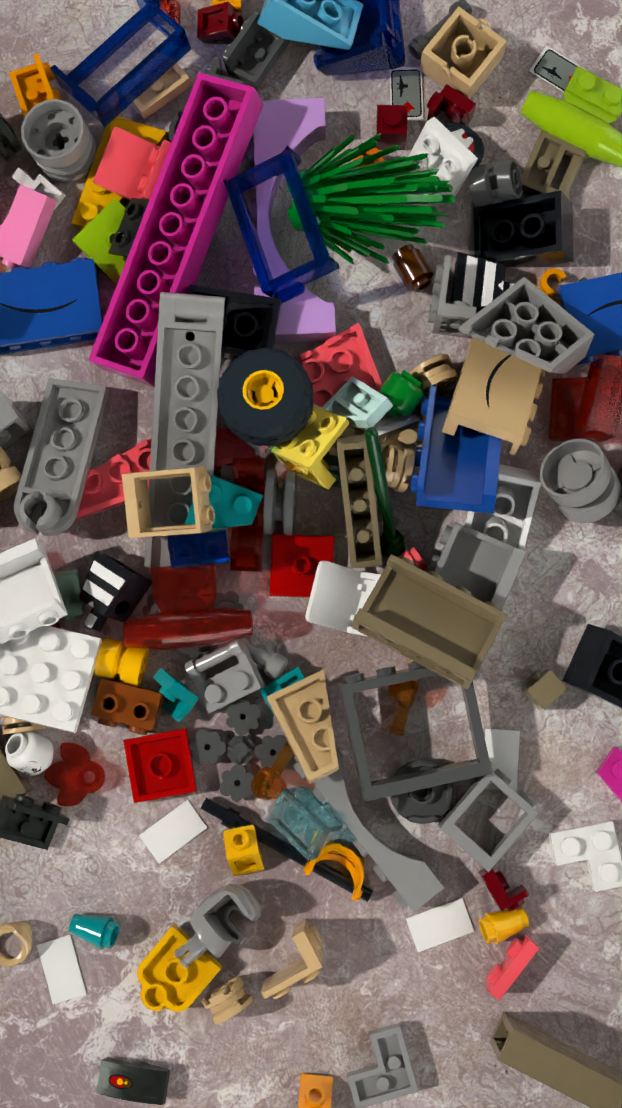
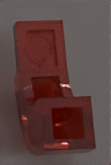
[230,457,266,572]

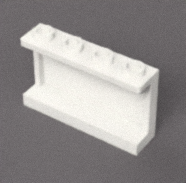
[0,538,68,644]

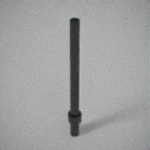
[200,797,373,902]

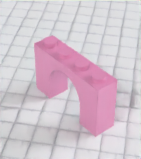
[0,184,57,268]

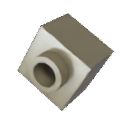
[522,669,568,710]

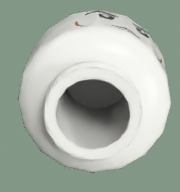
[5,731,54,776]

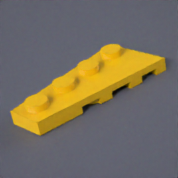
[71,114,168,230]

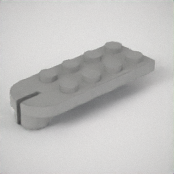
[14,378,110,536]

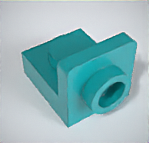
[153,668,199,722]

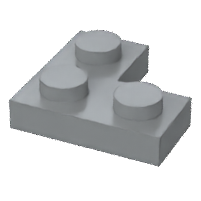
[347,1023,419,1108]

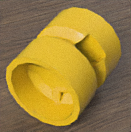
[95,637,149,687]

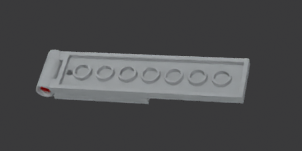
[144,292,225,578]

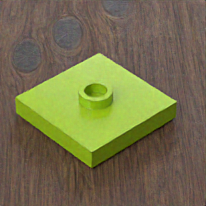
[72,198,126,285]

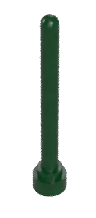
[365,427,405,557]

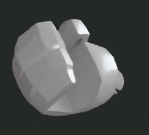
[174,883,261,968]

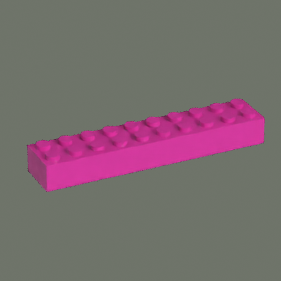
[88,72,264,387]

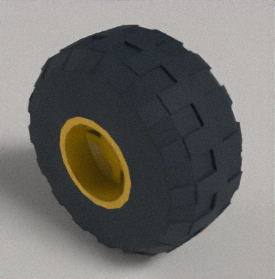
[217,348,314,446]

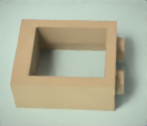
[122,466,215,538]

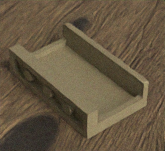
[353,555,507,690]

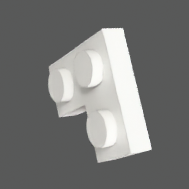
[548,820,622,892]

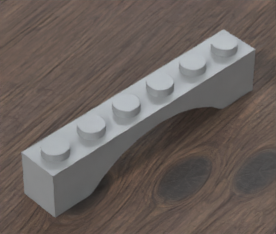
[293,749,444,913]

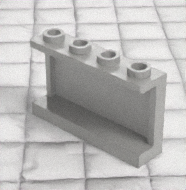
[427,522,527,609]

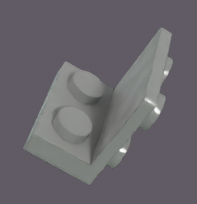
[428,255,477,338]

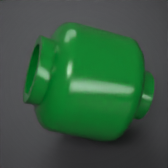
[378,370,424,418]

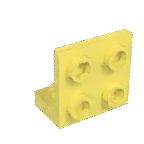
[271,406,350,490]

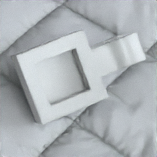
[11,167,66,210]

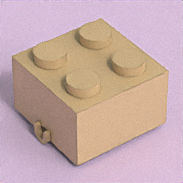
[419,6,507,99]

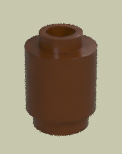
[392,244,434,292]

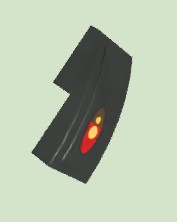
[96,1057,170,1105]

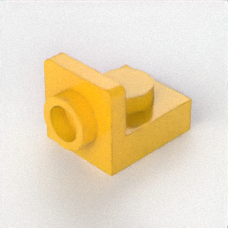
[223,825,265,876]

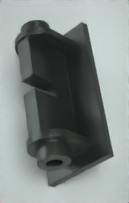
[108,198,149,262]

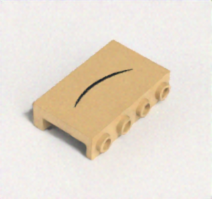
[442,337,546,455]

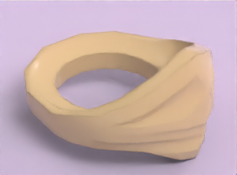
[0,922,32,967]

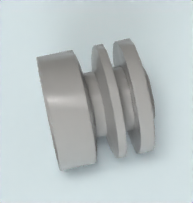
[21,99,97,183]

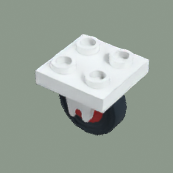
[408,117,485,196]

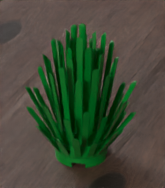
[287,133,455,264]

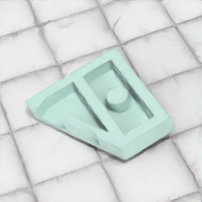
[322,376,393,428]

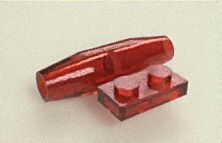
[123,562,253,650]

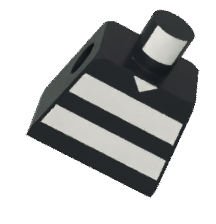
[451,252,515,314]
[79,551,153,632]

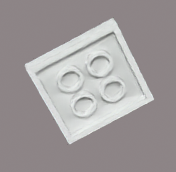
[0,626,102,733]

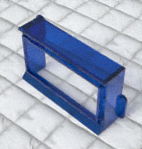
[50,0,191,127]
[223,145,340,304]

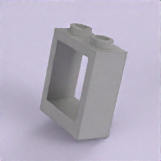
[437,768,539,872]

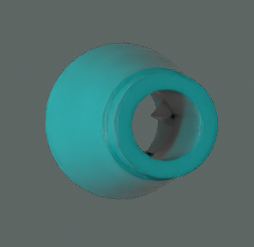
[69,914,120,950]

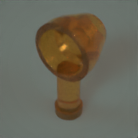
[387,679,420,736]
[251,743,295,801]

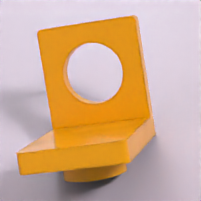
[298,1073,333,1108]

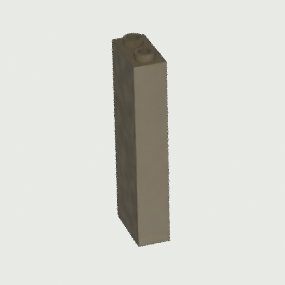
[490,1012,622,1108]

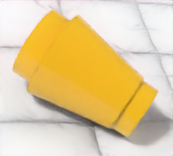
[478,908,529,945]

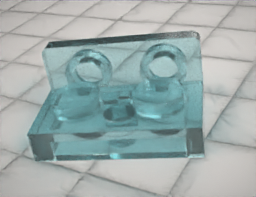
[268,786,343,861]

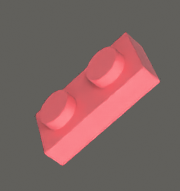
[485,934,539,1001]

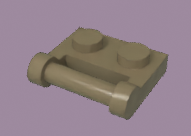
[521,130,589,200]

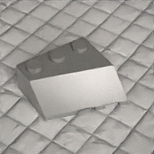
[458,277,595,374]

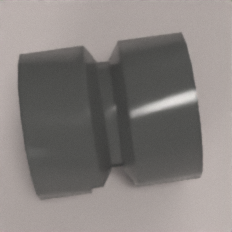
[469,158,522,207]

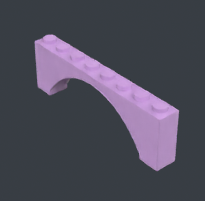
[248,98,336,344]

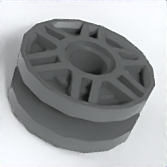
[263,468,297,536]

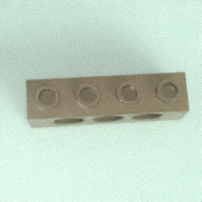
[337,434,382,569]

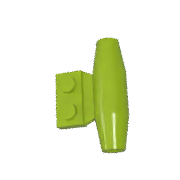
[519,66,622,168]

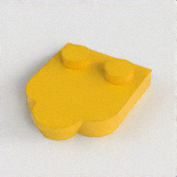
[137,923,222,1012]

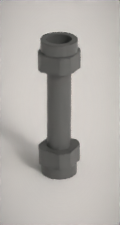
[408,0,472,60]

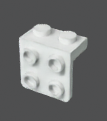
[305,561,381,638]

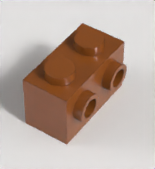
[91,678,165,735]

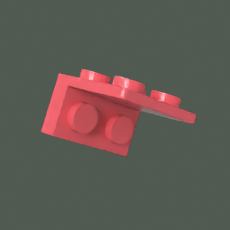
[93,127,171,200]

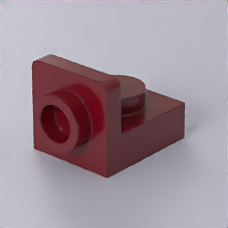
[197,2,244,43]
[427,84,476,126]
[479,869,529,911]

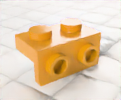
[8,53,62,118]

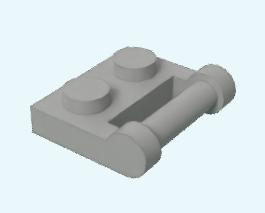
[185,636,265,714]

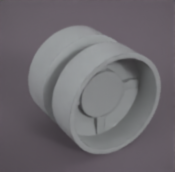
[540,439,621,523]

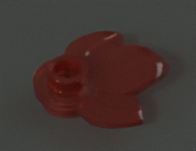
[42,742,105,806]

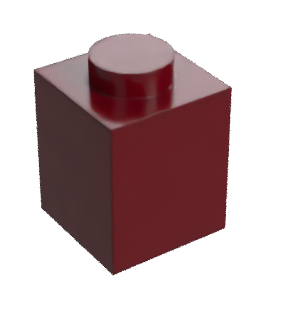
[375,105,408,150]

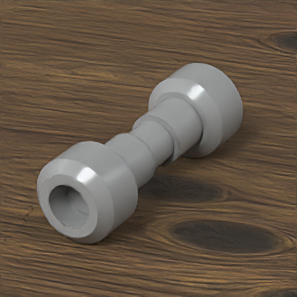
[215,622,288,680]

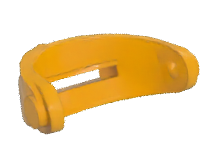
[303,839,365,901]

